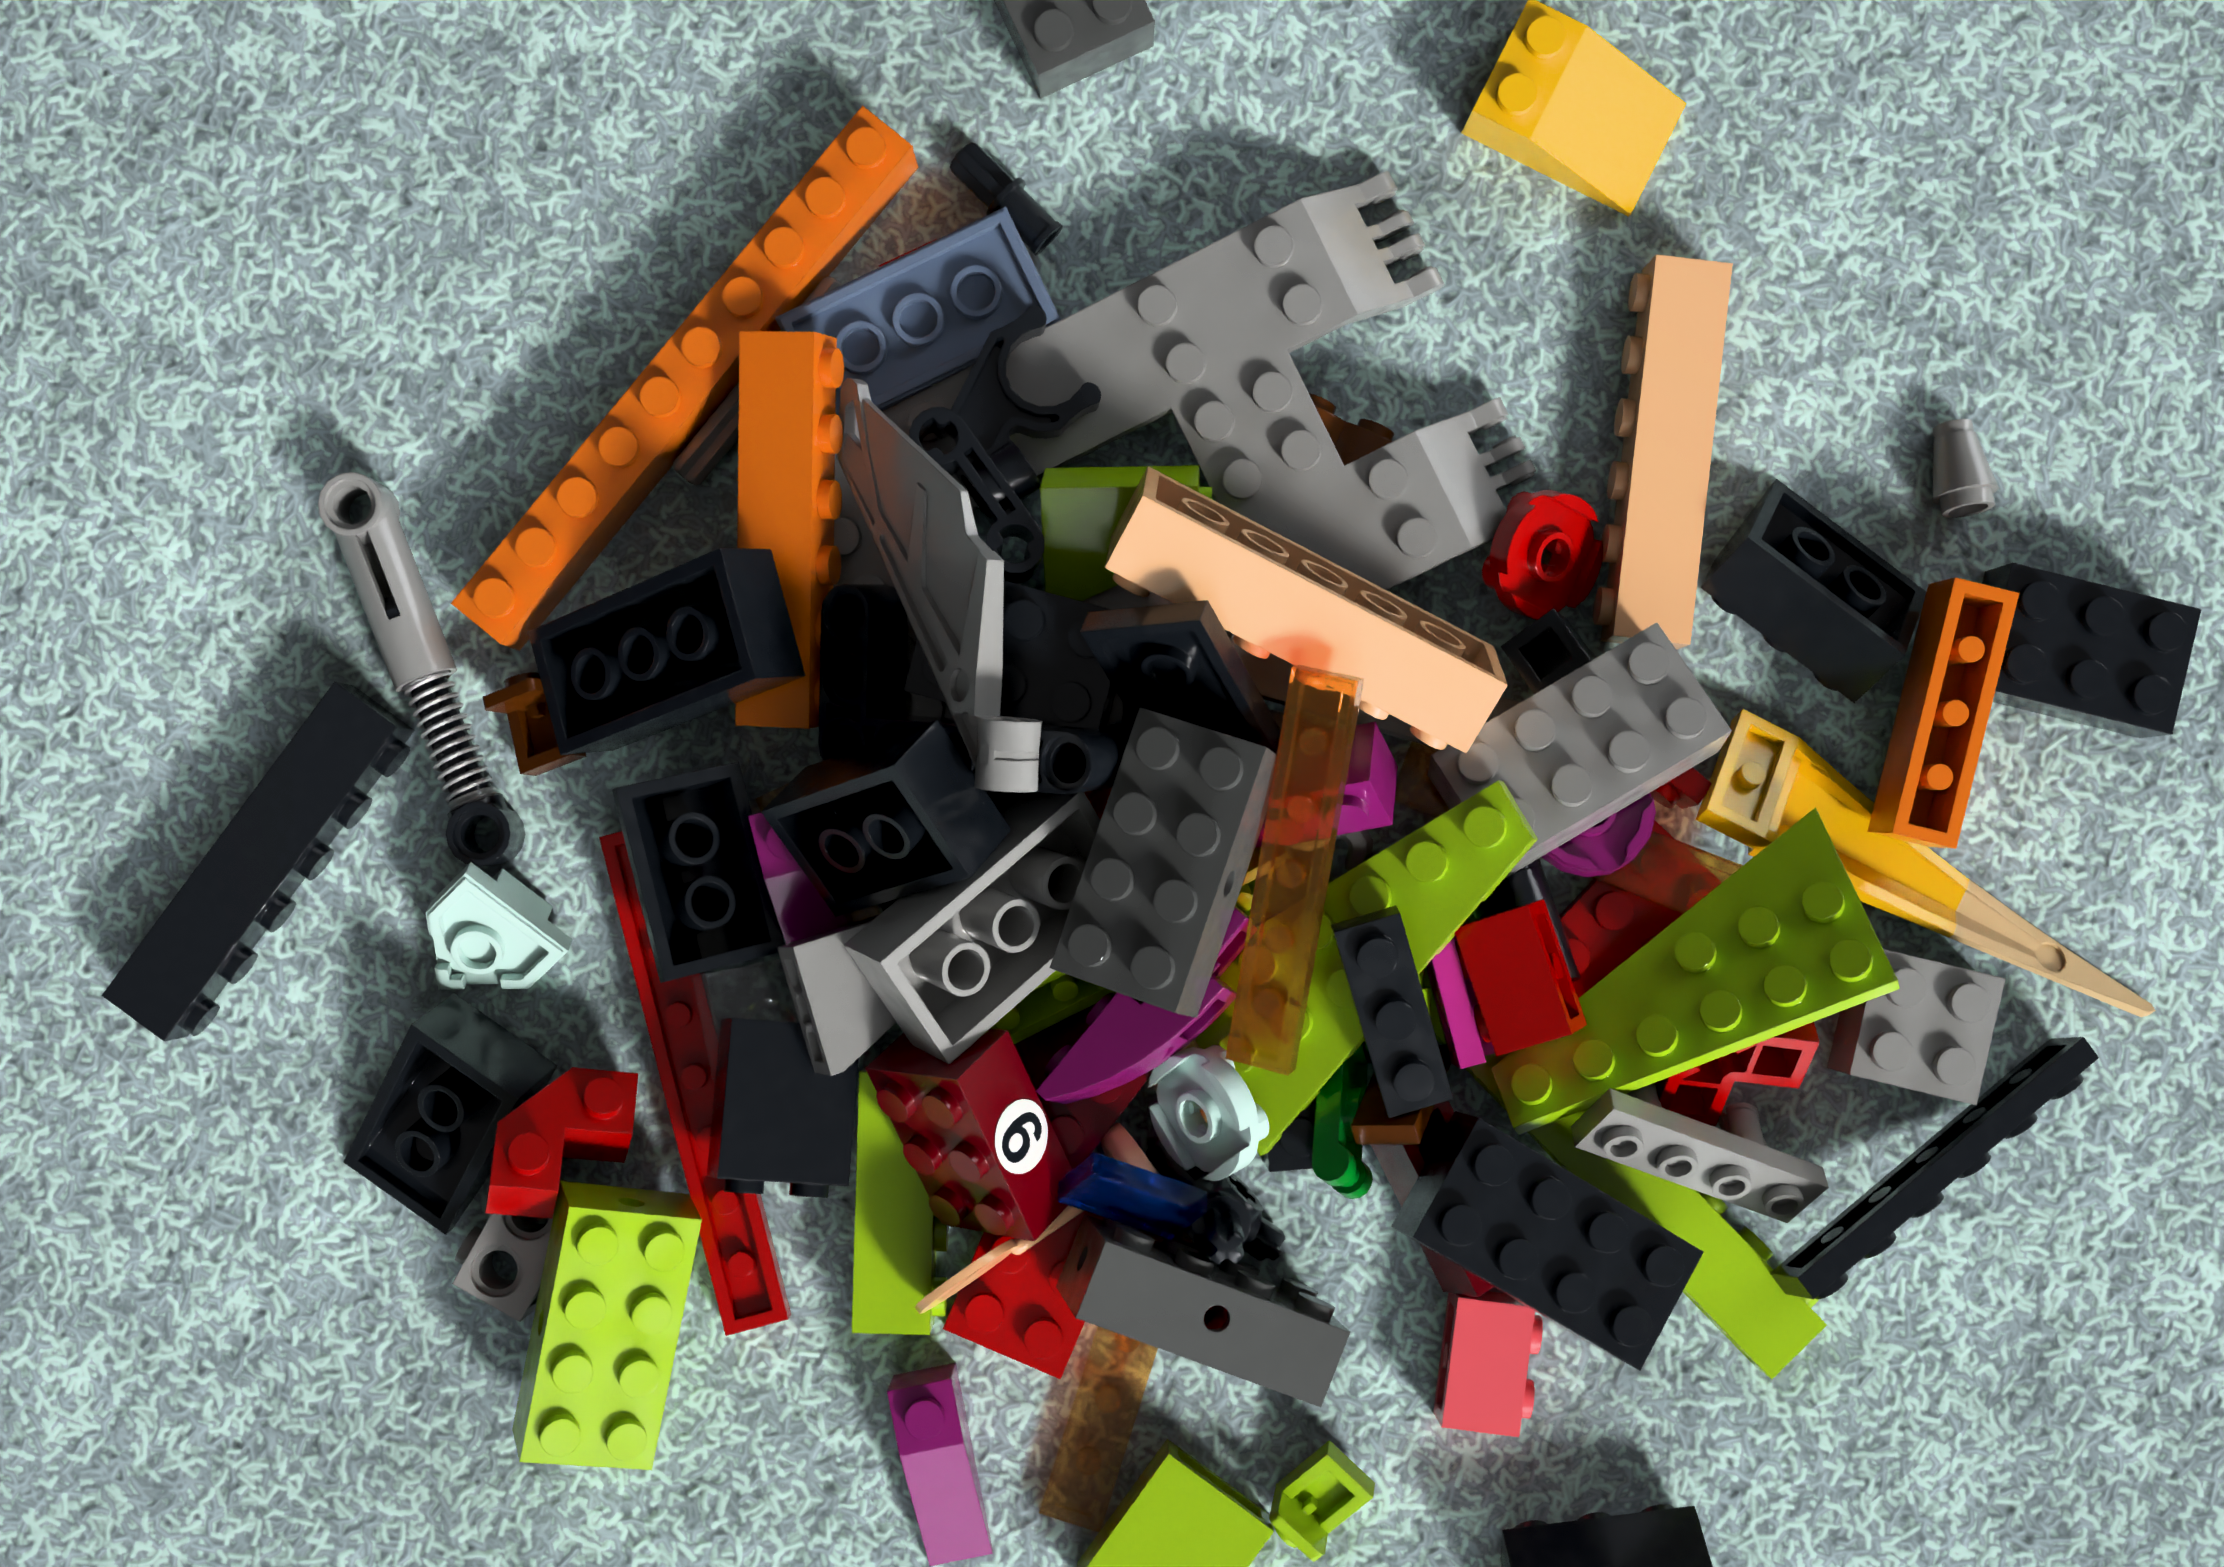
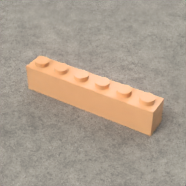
[1593,254,1733,650]

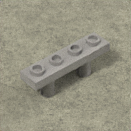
[1571,1083,1829,1223]

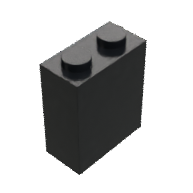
[707,1018,859,1198]

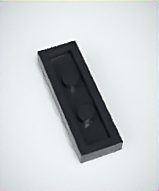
[1331,905,1453,1118]

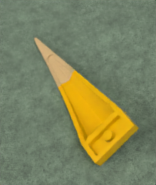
[1696,709,2156,1017]

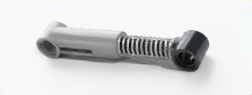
[318,472,525,866]

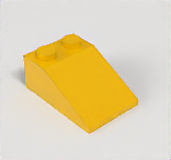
[1461,0,1686,217]

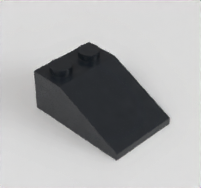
[343,993,558,1235]

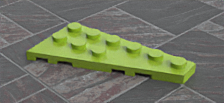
[1195,780,1538,1156]
[1491,807,1900,1135]

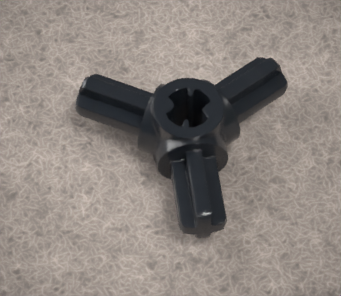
[1146,1137,1285,1264]

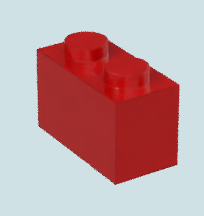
[1455,899,1587,1057]

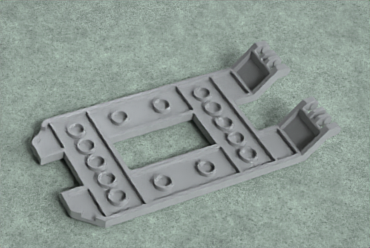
[833,171,1536,759]

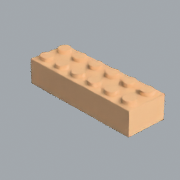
[1105,466,1508,753]

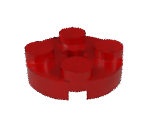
[1482,490,1603,620]

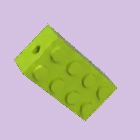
[512,1181,702,1470]

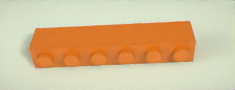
[735,331,844,729]

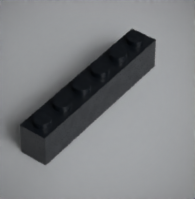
[102,681,415,1041]

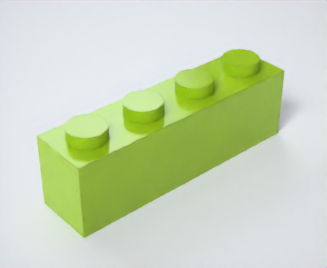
[852,1066,949,1335]

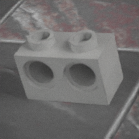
[452,1178,566,1322]

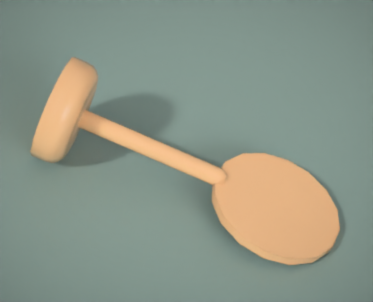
[915,1123,1169,1314]

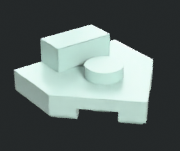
[426,862,573,990]

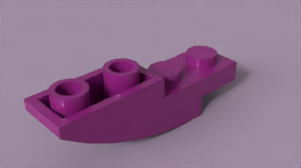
[1036,906,1261,1104]

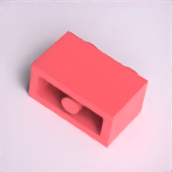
[1433,1291,1543,1437]

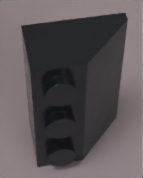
[1701,479,1926,703]
[612,762,785,983]
[1500,1504,1713,1567]

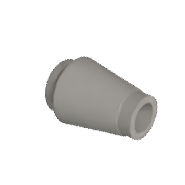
[1932,419,1999,518]

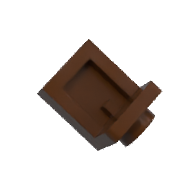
[482,672,587,776]

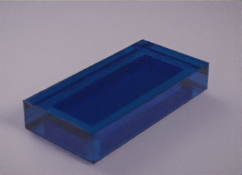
[1058,1152,1207,1239]

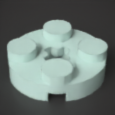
[1148,1045,1269,1181]

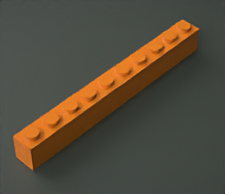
[451,105,919,651]

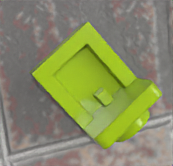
[1269,1440,1375,1562]

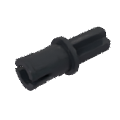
[950,142,1063,256]

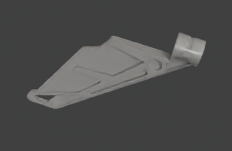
[837,378,1042,792]

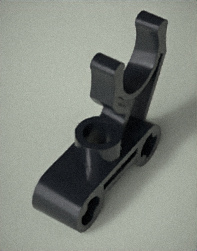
[909,305,1101,584]

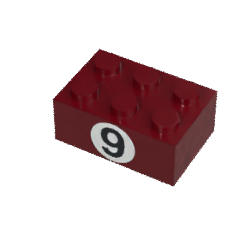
[865,1028,1082,1242]

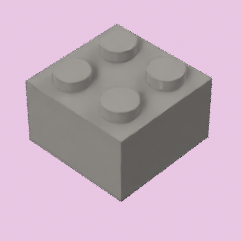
[1827,949,2006,1106]

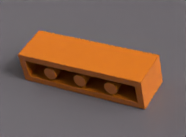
[1867,577,2019,849]

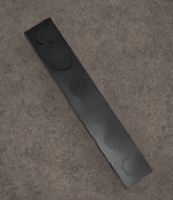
[1770,1037,2099,1299]

